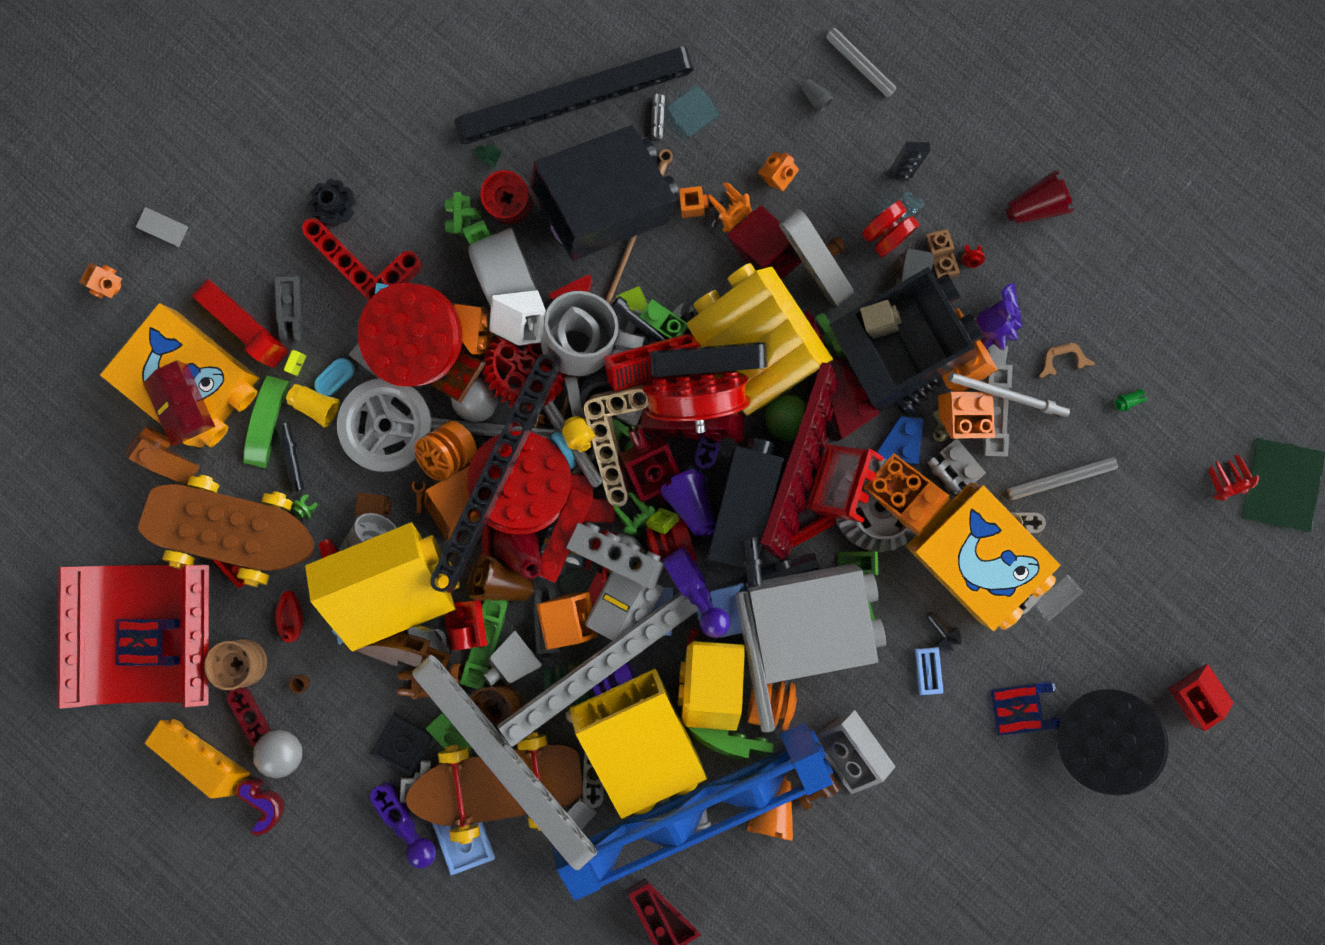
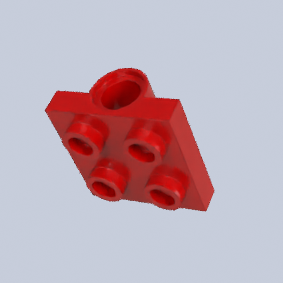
[445,600,487,651]

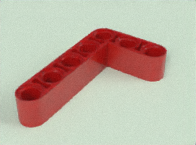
[302,218,422,300]
[192,279,290,368]

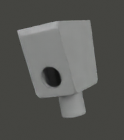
[482,631,542,686]

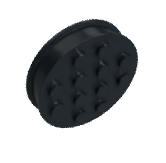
[1057,689,1169,796]

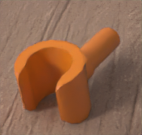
[412,481,428,513]

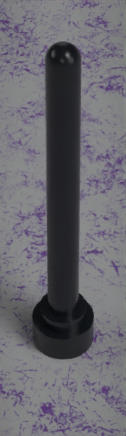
[611,296,667,342]

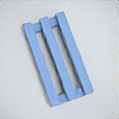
[914,647,943,695]

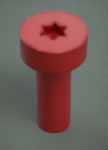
[686,627,700,647]

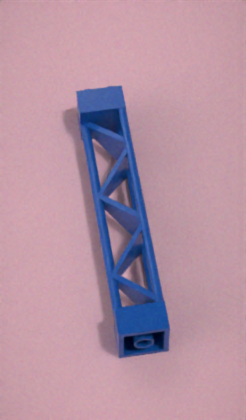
[551,722,833,901]

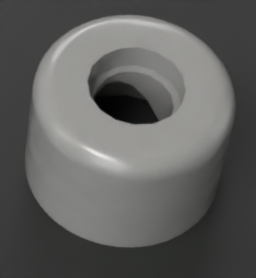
[468,228,537,306]
[540,291,618,376]

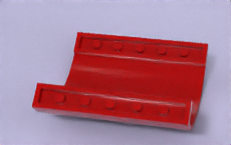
[57,565,209,709]

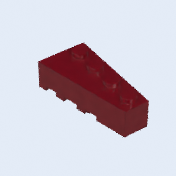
[641,404,745,444]

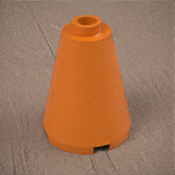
[746,776,793,841]

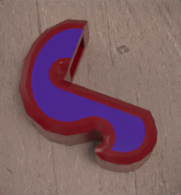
[236,777,284,836]

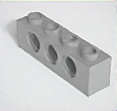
[566,522,665,590]

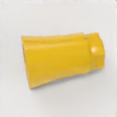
[286,384,340,428]

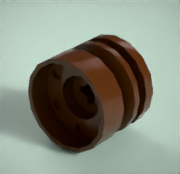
[470,684,524,734]

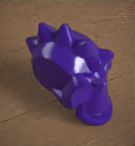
[975,283,1023,350]

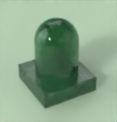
[475,144,501,168]

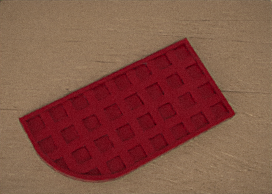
[761,362,838,561]

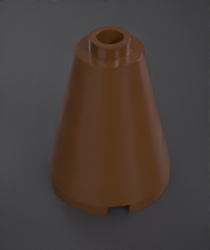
[467,554,534,601]

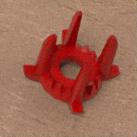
[1209,455,1259,501]

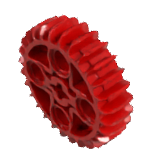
[482,336,567,411]

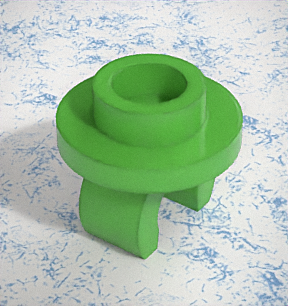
[292,494,317,520]

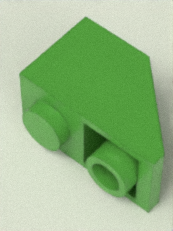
[639,299,688,339]

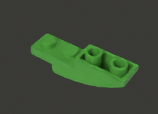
[683,724,774,762]

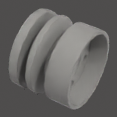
[339,513,397,551]

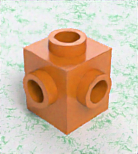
[758,151,799,191]
[79,262,122,299]

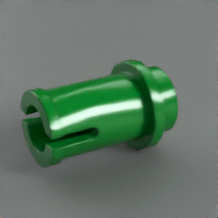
[1114,388,1147,412]

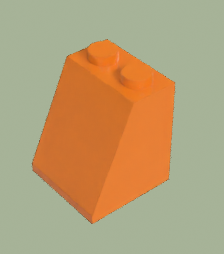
[423,466,480,541]

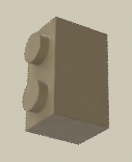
[860,300,902,339]

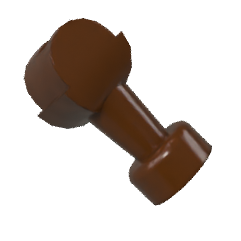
[797,774,841,811]

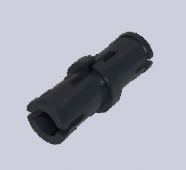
[742,537,763,588]

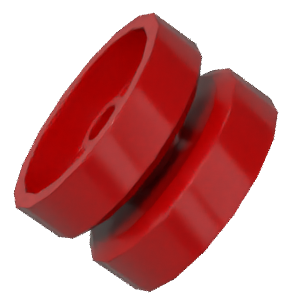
[861,200,920,258]

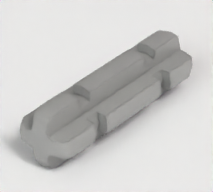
[651,94,665,139]

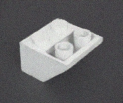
[489,290,546,345]

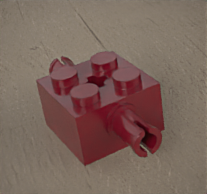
[619,424,680,509]

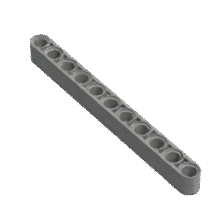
[412,655,597,871]

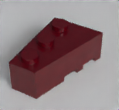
[831,357,880,441]
[625,878,701,945]

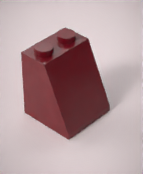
[728,205,802,280]

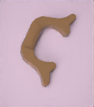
[1038,343,1095,378]

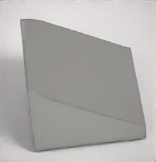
[566,797,597,830]

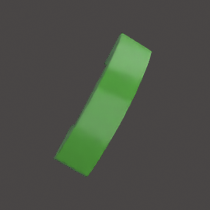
[243,376,290,469]
[460,600,508,689]

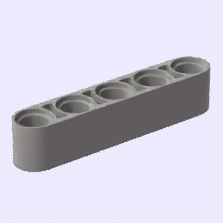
[779,208,854,308]

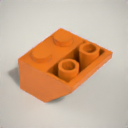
[454,304,495,354]
[938,392,995,439]
[536,592,599,650]

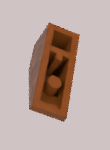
[125,432,200,485]

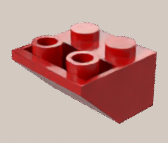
[1168,664,1234,731]

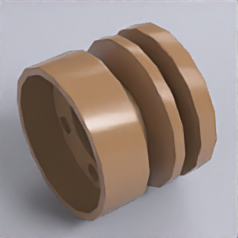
[205,639,267,690]

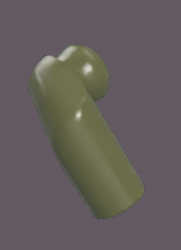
[932,409,949,441]

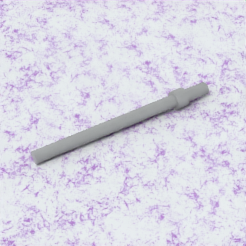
[948,372,1070,417]

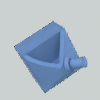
[695,582,746,638]

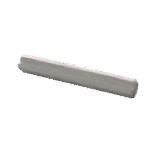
[826,28,896,97]

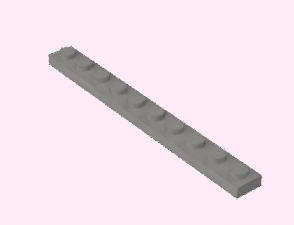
[497,592,699,747]

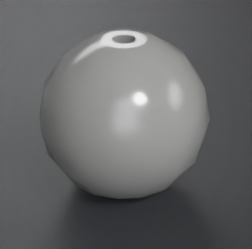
[451,376,499,423]
[253,730,302,779]

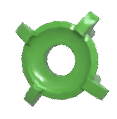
[613,492,655,538]

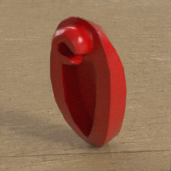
[276,590,303,643]

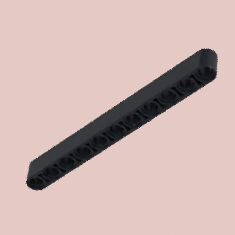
[454,47,694,144]
[430,354,559,594]

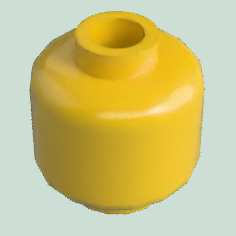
[561,416,595,452]

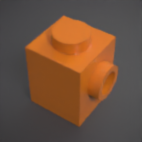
[679,186,708,218]

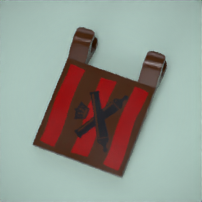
[430,351,485,403]

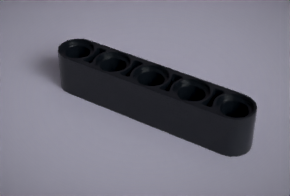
[649,342,767,377]

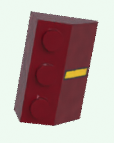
[143,360,215,447]

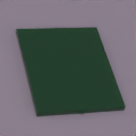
[1242,438,1325,532]

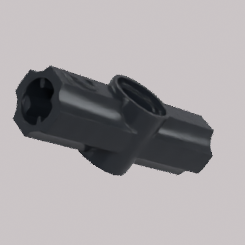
[754,553,820,580]

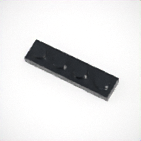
[889,142,930,181]

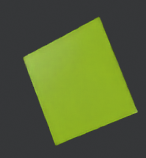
[616,286,648,319]

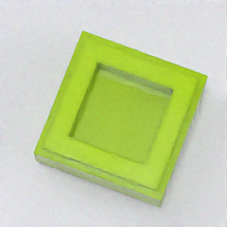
[646,508,679,534]

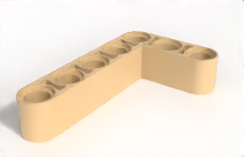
[584,384,648,507]

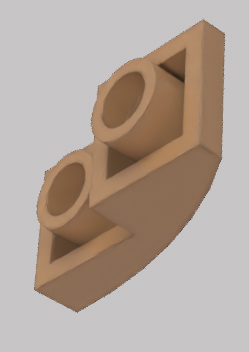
[925,229,960,279]

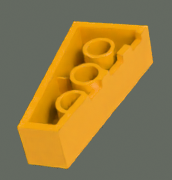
[145,719,250,798]

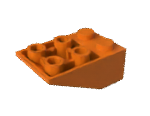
[942,308,998,392]
[864,453,950,537]

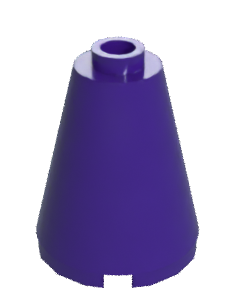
[661,469,715,537]

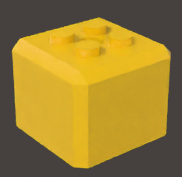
[678,641,744,731]

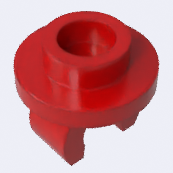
[961,245,985,268]

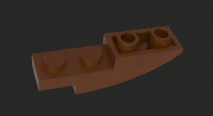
[355,632,451,669]

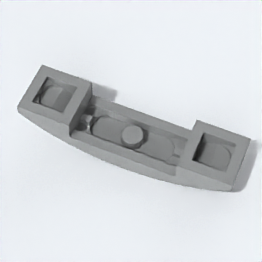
[983,364,1013,457]

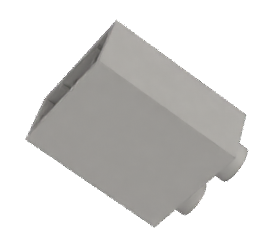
[746,563,886,684]

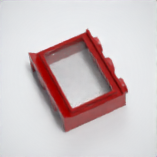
[806,443,883,523]

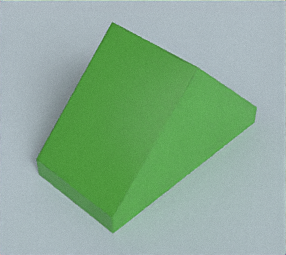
[838,551,878,575]

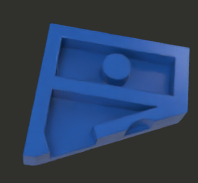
[876,416,923,464]

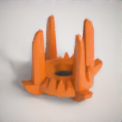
[708,182,752,232]

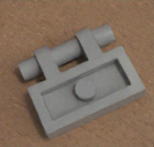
[927,439,986,496]

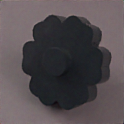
[308,179,356,227]

